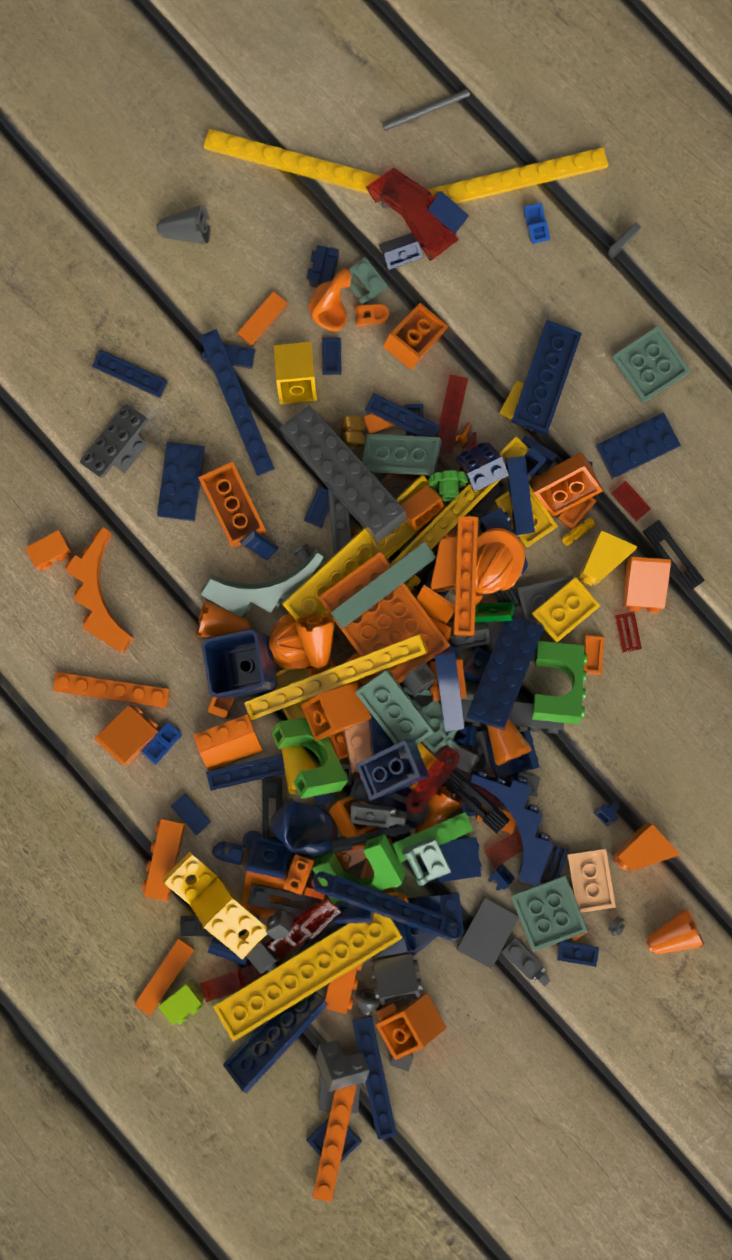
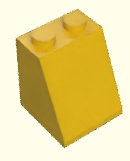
[274,342,317,405]
[578,531,637,586]

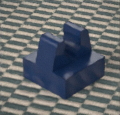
[454,726,477,746]
[593,802,619,826]
[488,864,515,891]

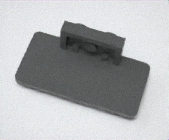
[80,405,148,478]

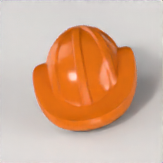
[308,268,352,332]
[476,528,525,594]
[269,613,334,669]

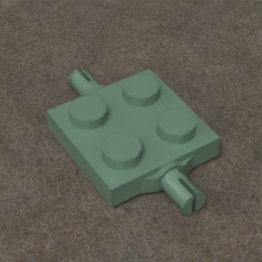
[413,699,460,754]

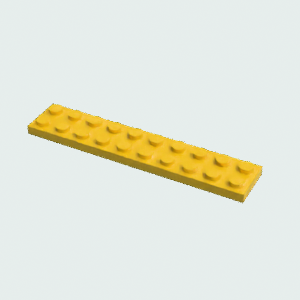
[281,475,447,621]
[213,913,403,1042]

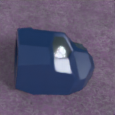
[212,841,245,865]

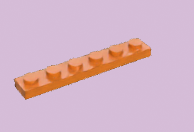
[454,516,478,636]
[52,672,170,708]
[312,1084,357,1202]

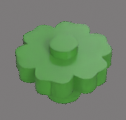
[428,470,468,501]

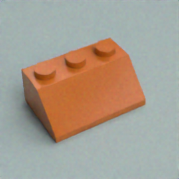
[531,452,603,517]
[193,714,263,772]

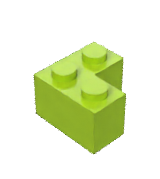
[158,979,206,1026]

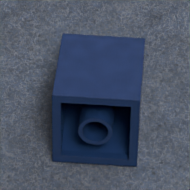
[419,837,482,882]

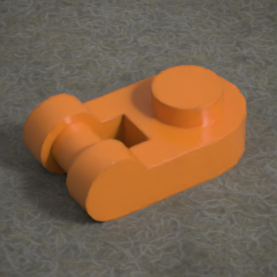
[355,304,389,327]

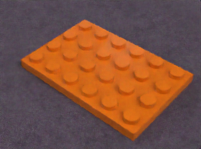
[318,552,450,683]

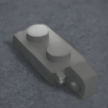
[351,802,407,828]
[501,937,550,986]

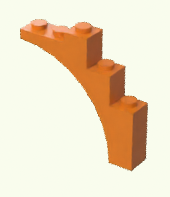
[65,527,134,654]

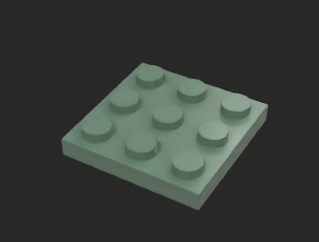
[611,326,691,404]
[511,875,588,951]

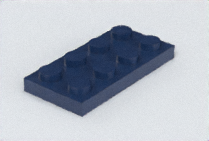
[595,412,681,480]
[157,442,205,522]

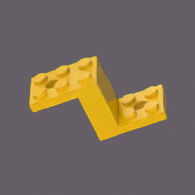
[162,852,267,959]

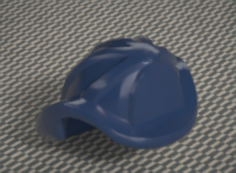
[270,797,338,855]

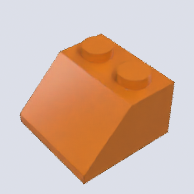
[329,797,378,838]

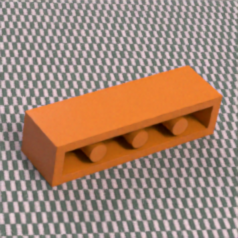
[142,818,186,901]
[325,963,363,1014]

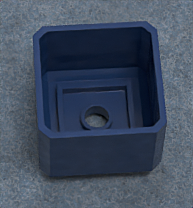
[201,629,278,699]

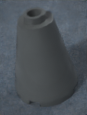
[157,206,211,244]

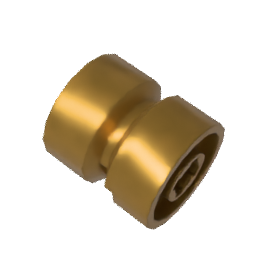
[341,416,365,448]

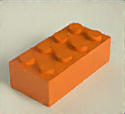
[198,461,267,549]

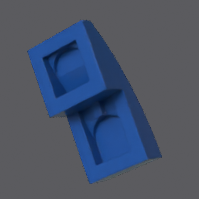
[523,203,550,244]
[141,722,182,766]

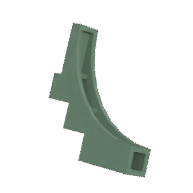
[201,548,325,617]

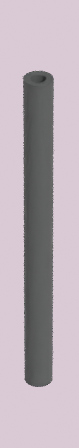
[382,89,470,131]

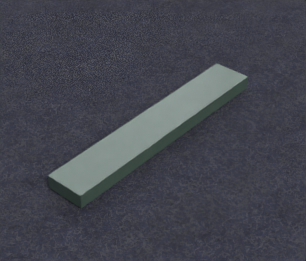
[331,542,436,629]

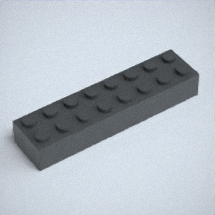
[280,405,407,543]

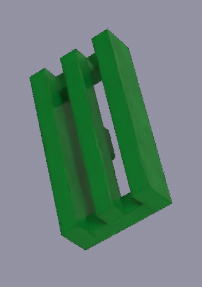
[475,602,515,622]

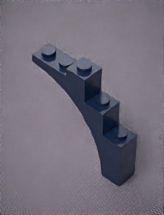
[471,770,553,887]

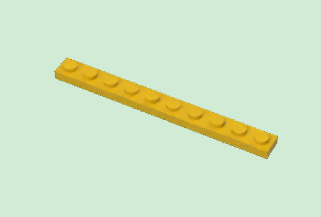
[204,129,387,197]
[424,147,608,208]
[390,437,529,566]
[244,634,428,720]

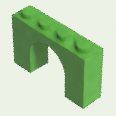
[532,641,587,724]
[271,718,348,798]
[393,812,473,862]
[312,834,406,906]

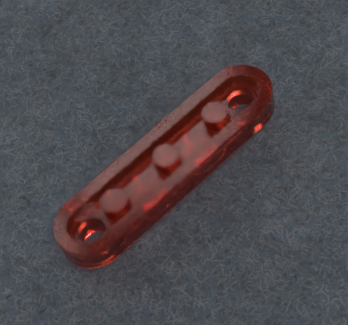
[406,748,460,814]

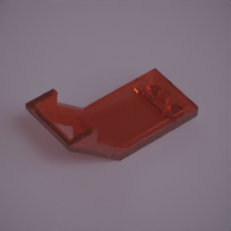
[366,167,459,261]

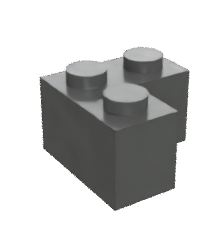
[316,1040,370,1092]

